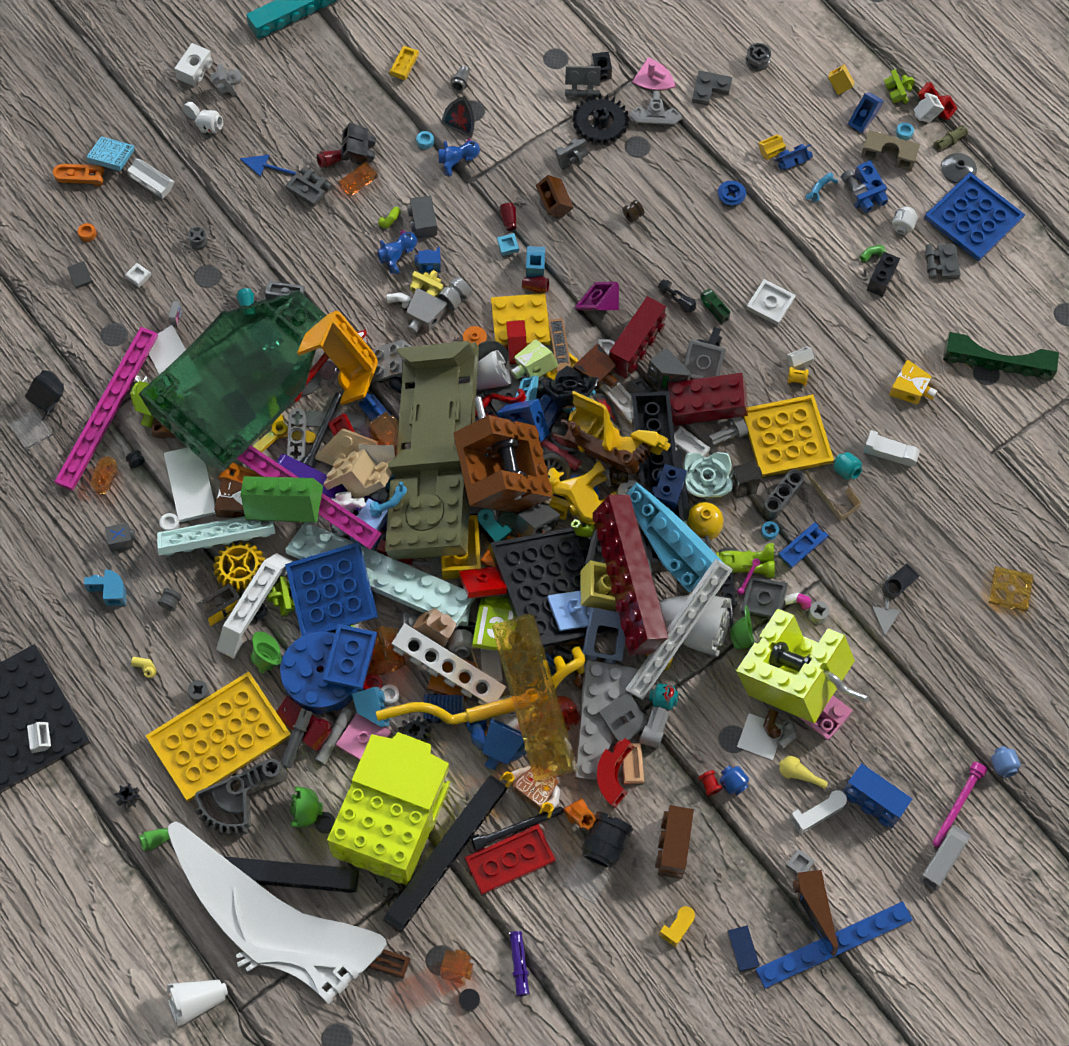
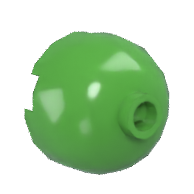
[290,786,323,828]

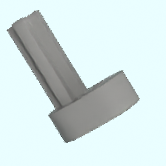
[708,417,748,446]

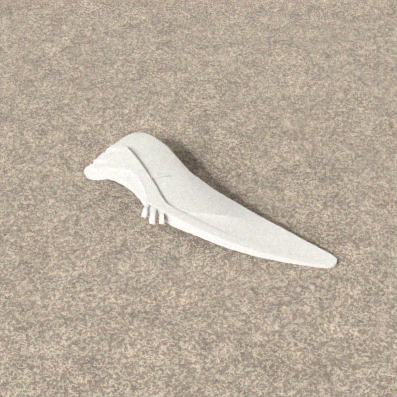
[168,821,387,1005]

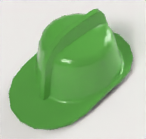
[730,605,755,649]
[251,631,282,673]

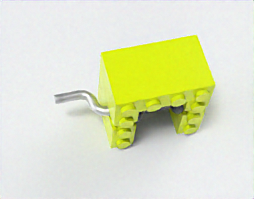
[736,609,869,724]

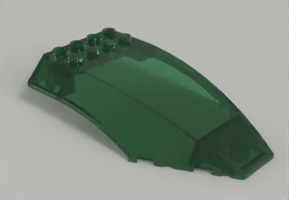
[139,290,326,471]

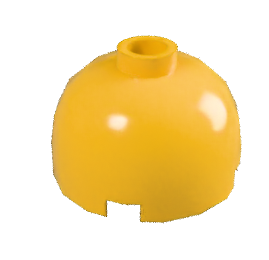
[687,502,724,541]

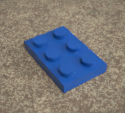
[323,624,377,690]

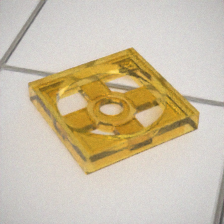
[988,566,1033,612]

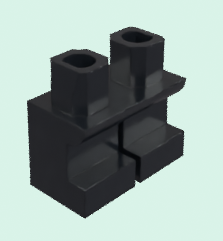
[341,122,376,165]

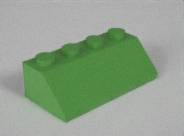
[240,476,323,523]

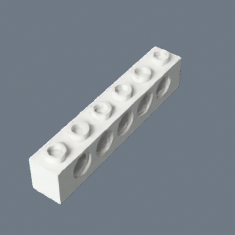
[391,623,506,705]

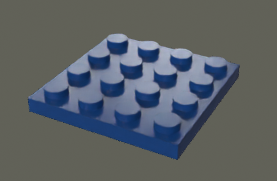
[924,172,1025,261]
[285,542,378,636]

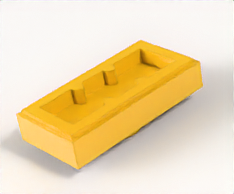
[389,45,419,81]

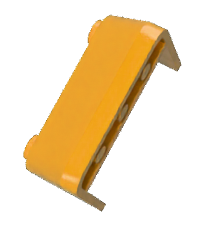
[297,311,378,405]

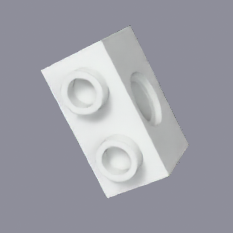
[174,43,213,87]

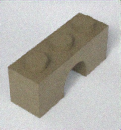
[861,130,920,171]

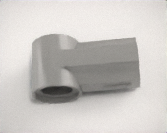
[639,707,670,749]

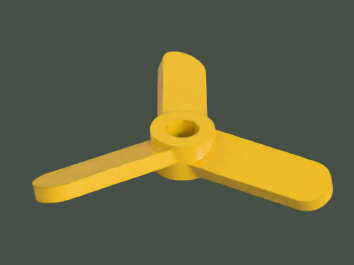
[253,396,316,452]

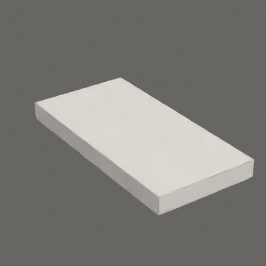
[164,444,216,523]

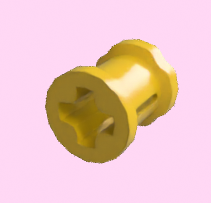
[787,367,809,386]

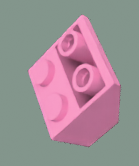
[799,695,853,740]

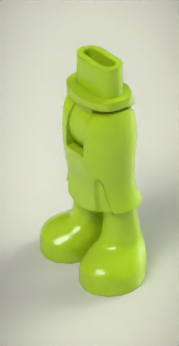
[716,543,775,579]

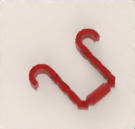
[475,388,526,418]

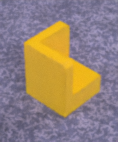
[828,64,854,95]

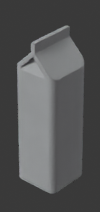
[919,825,971,891]

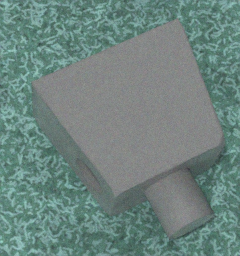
[406,288,448,334]

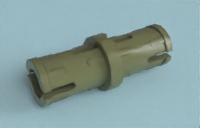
[934,125,968,152]

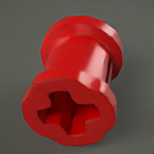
[698,770,723,797]

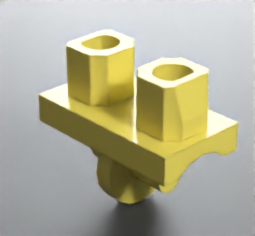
[410,270,443,298]

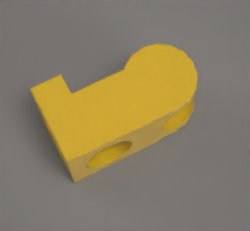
[659,906,695,948]

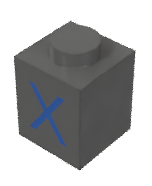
[105,523,136,552]

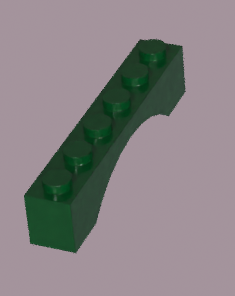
[943,332,1059,380]

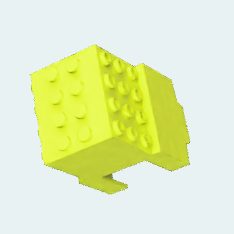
[327,732,450,885]

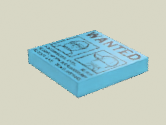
[87,137,134,171]

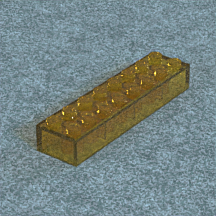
[491,613,578,783]

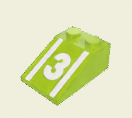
[472,597,517,653]

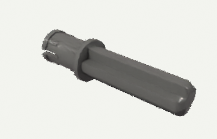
[281,708,313,768]

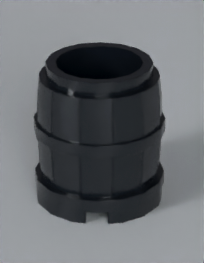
[581,811,633,869]

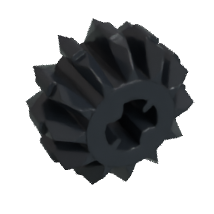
[398,716,432,743]

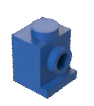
[415,247,441,273]

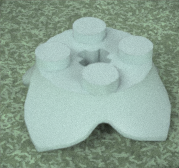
[683,452,733,500]

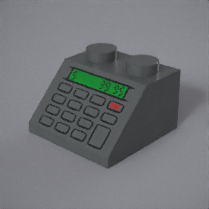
[647,347,691,391]

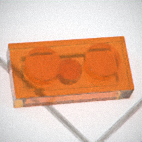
[339,162,378,197]

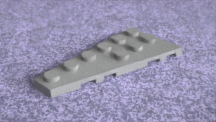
[574,660,639,781]

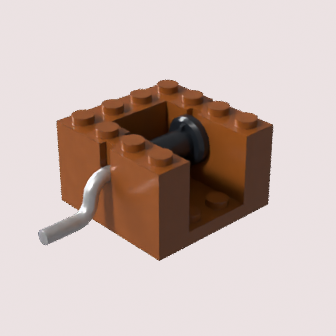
[453,397,553,513]

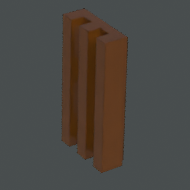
[368,949,411,979]

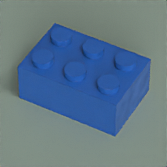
[842,763,913,828]

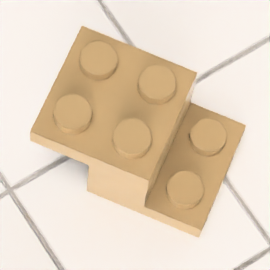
[323,449,392,499]

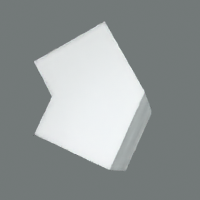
[787,346,815,370]
[27,722,51,753]

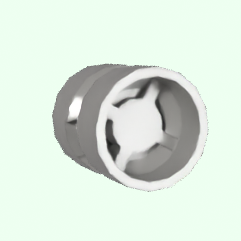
[438,277,472,311]

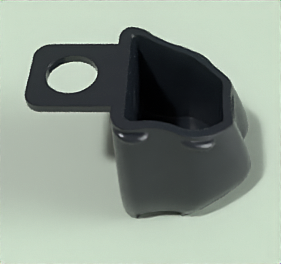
[25,370,64,421]

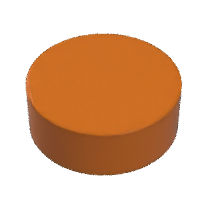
[77,223,97,242]

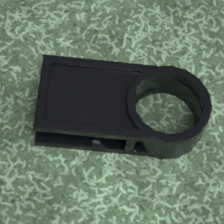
[882,563,920,599]

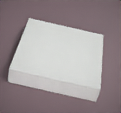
[746,279,796,326]

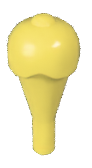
[779,756,828,789]

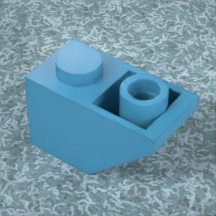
[526,246,545,278]
[352,687,391,727]

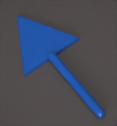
[240,155,297,177]

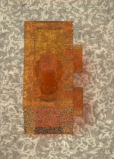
[440,949,474,985]

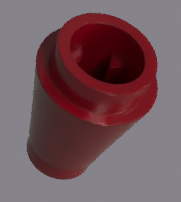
[316,149,341,169]
[499,202,517,231]
[522,276,550,294]

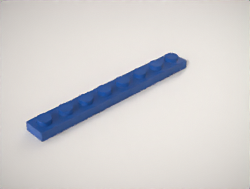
[755,901,913,990]

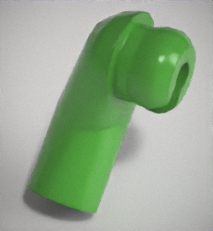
[859,245,887,263]

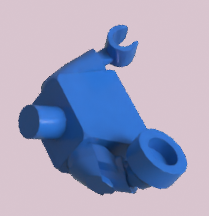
[466,718,539,770]

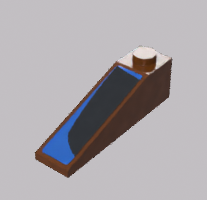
[793,870,838,956]

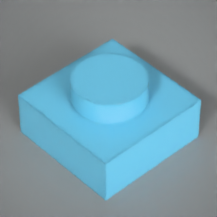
[497,233,519,256]

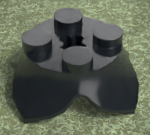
[541,365,599,408]

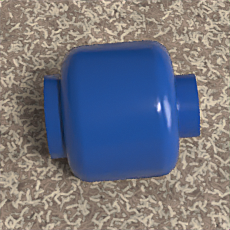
[719,765,749,796]

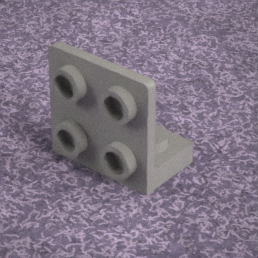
[371,340,412,383]

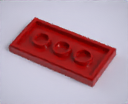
[464,824,556,896]

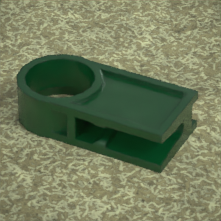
[700,289,731,325]

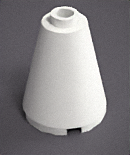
[458,350,511,391]
[166,980,228,1026]

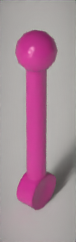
[737,558,760,595]

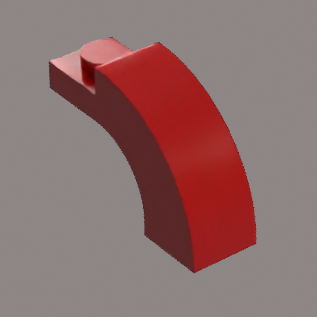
[597,738,635,808]

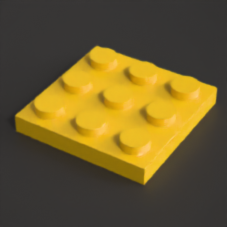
[491,293,551,348]

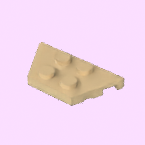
[315,428,379,466]

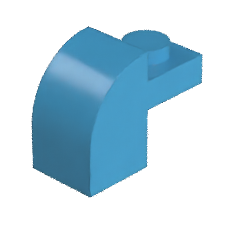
[84,570,126,606]

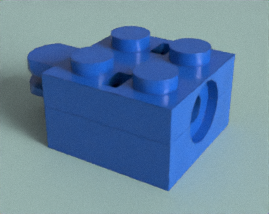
[497,399,550,442]

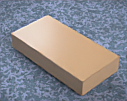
[622,743,644,785]

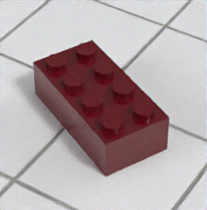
[609,296,667,379]
[668,373,748,426]

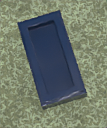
[727,925,760,972]

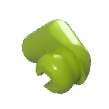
[378,206,401,229]
[571,520,595,537]

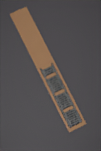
[549,318,575,409]

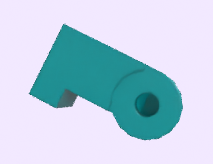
[478,508,513,542]

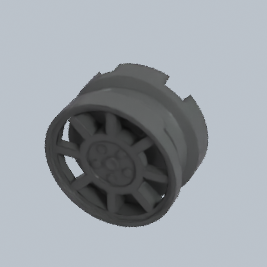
[746,43,771,71]

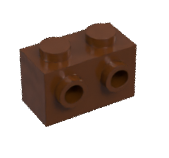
[536,175,574,218]

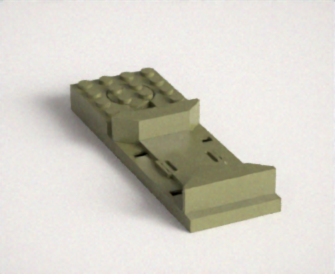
[385,341,479,560]

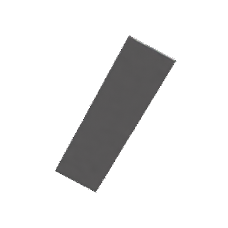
[293,411,366,429]

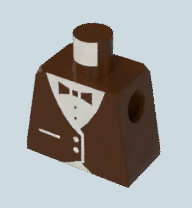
[214,477,245,518]

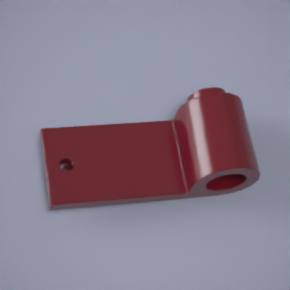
[276,696,332,751]

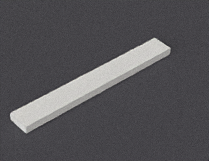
[626,558,733,700]

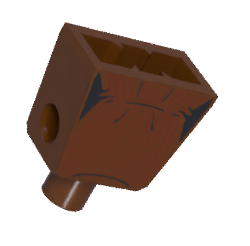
[573,343,618,389]

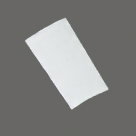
[149,325,202,395]

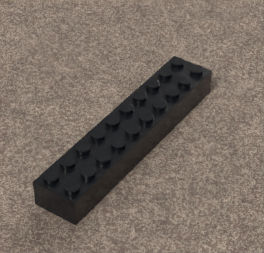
[630,391,684,572]

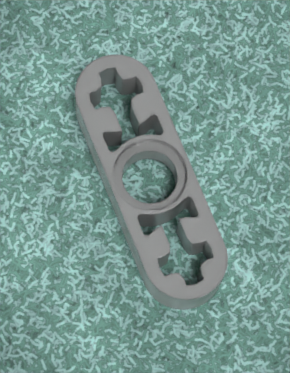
[287,408,307,462]

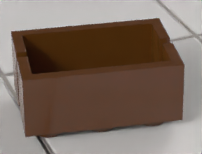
[655,805,694,879]

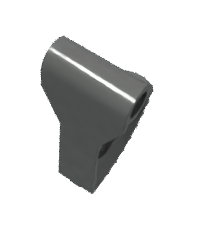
[195,759,288,836]

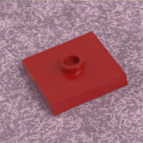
[459,566,507,598]

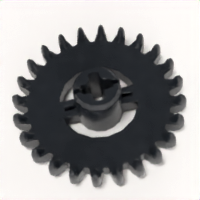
[572,93,630,145]

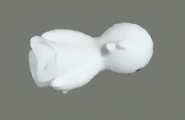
[329,491,366,537]

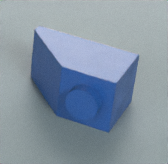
[848,92,884,133]

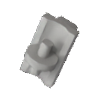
[210,64,242,96]

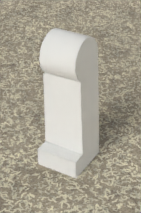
[863,430,920,466]
[789,791,847,835]

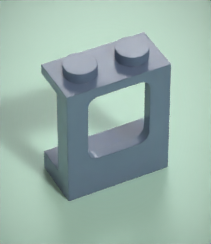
[582,607,626,664]

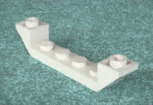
[216,553,293,659]

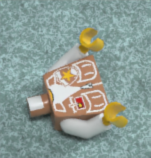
[500,762,560,818]

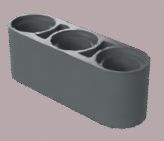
[762,469,804,520]

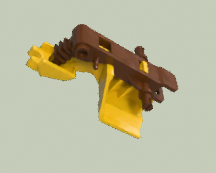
[552,391,671,474]

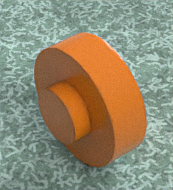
[463,326,487,345]

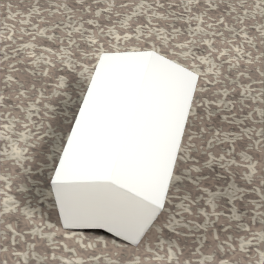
[127,159,174,199]

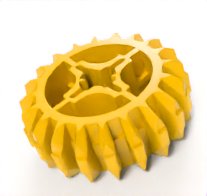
[213,541,265,593]

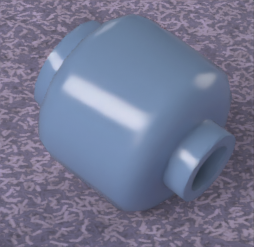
[991,746,1021,778]

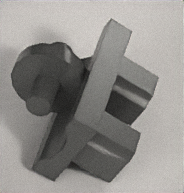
[555,138,589,169]

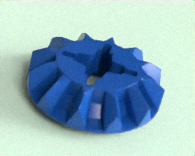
[717,181,746,207]

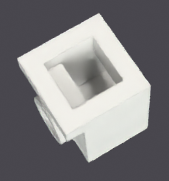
[913,93,944,123]

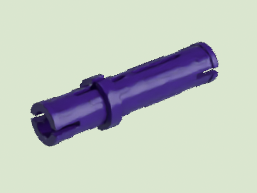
[509,931,530,997]

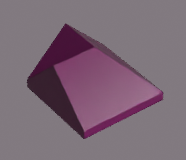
[574,282,619,310]

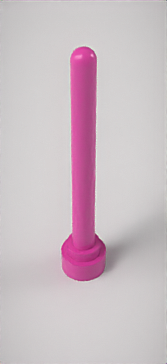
[933,762,987,848]

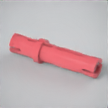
[540,439,582,471]

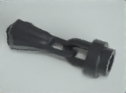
[657,279,696,313]

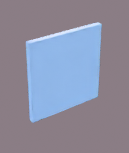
[547,591,589,631]

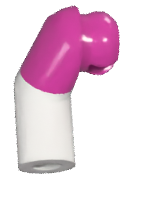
[784,593,811,610]

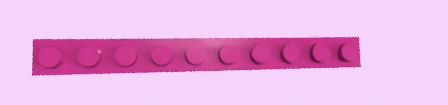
[55,327,158,491]
[231,439,381,549]

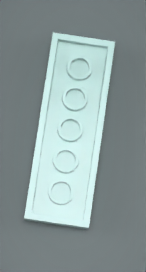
[157,516,275,556]

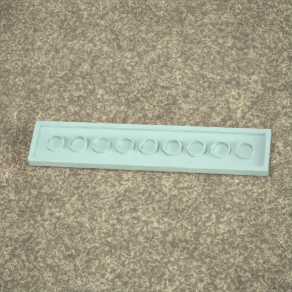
[286,522,475,627]

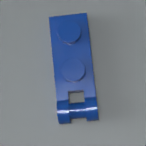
[777,522,829,569]

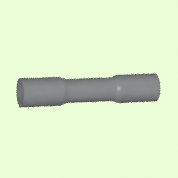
[314,708,353,766]

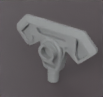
[629,91,682,125]

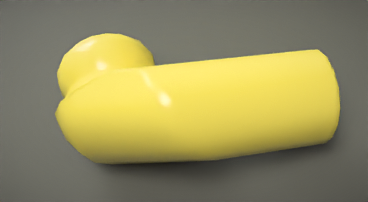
[131,657,156,678]

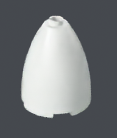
[659,595,731,656]

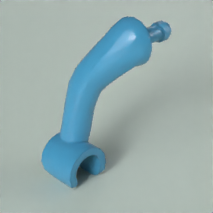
[805,172,838,203]
[370,482,407,517]

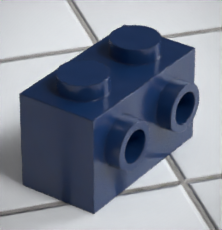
[651,464,687,512]

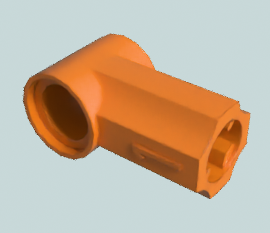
[564,798,596,830]

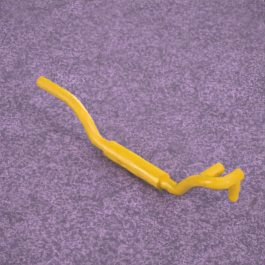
[375,647,585,725]

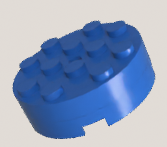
[280,632,359,715]

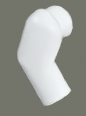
[386,293,412,308]

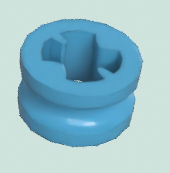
[761,521,779,540]

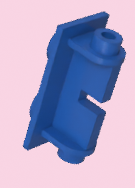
[774,144,813,170]
[358,393,395,431]

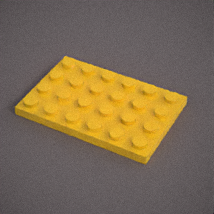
[145,671,291,802]

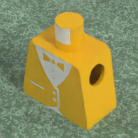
[889,360,938,404]

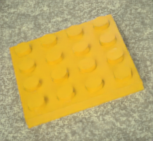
[743,394,834,478]

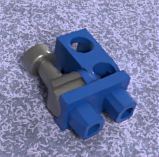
[841,160,888,213]

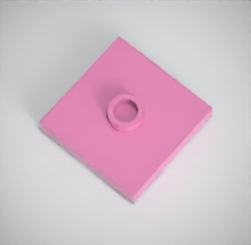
[336,713,392,760]

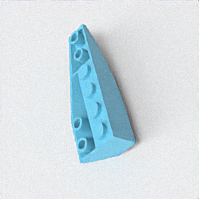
[626,483,724,593]

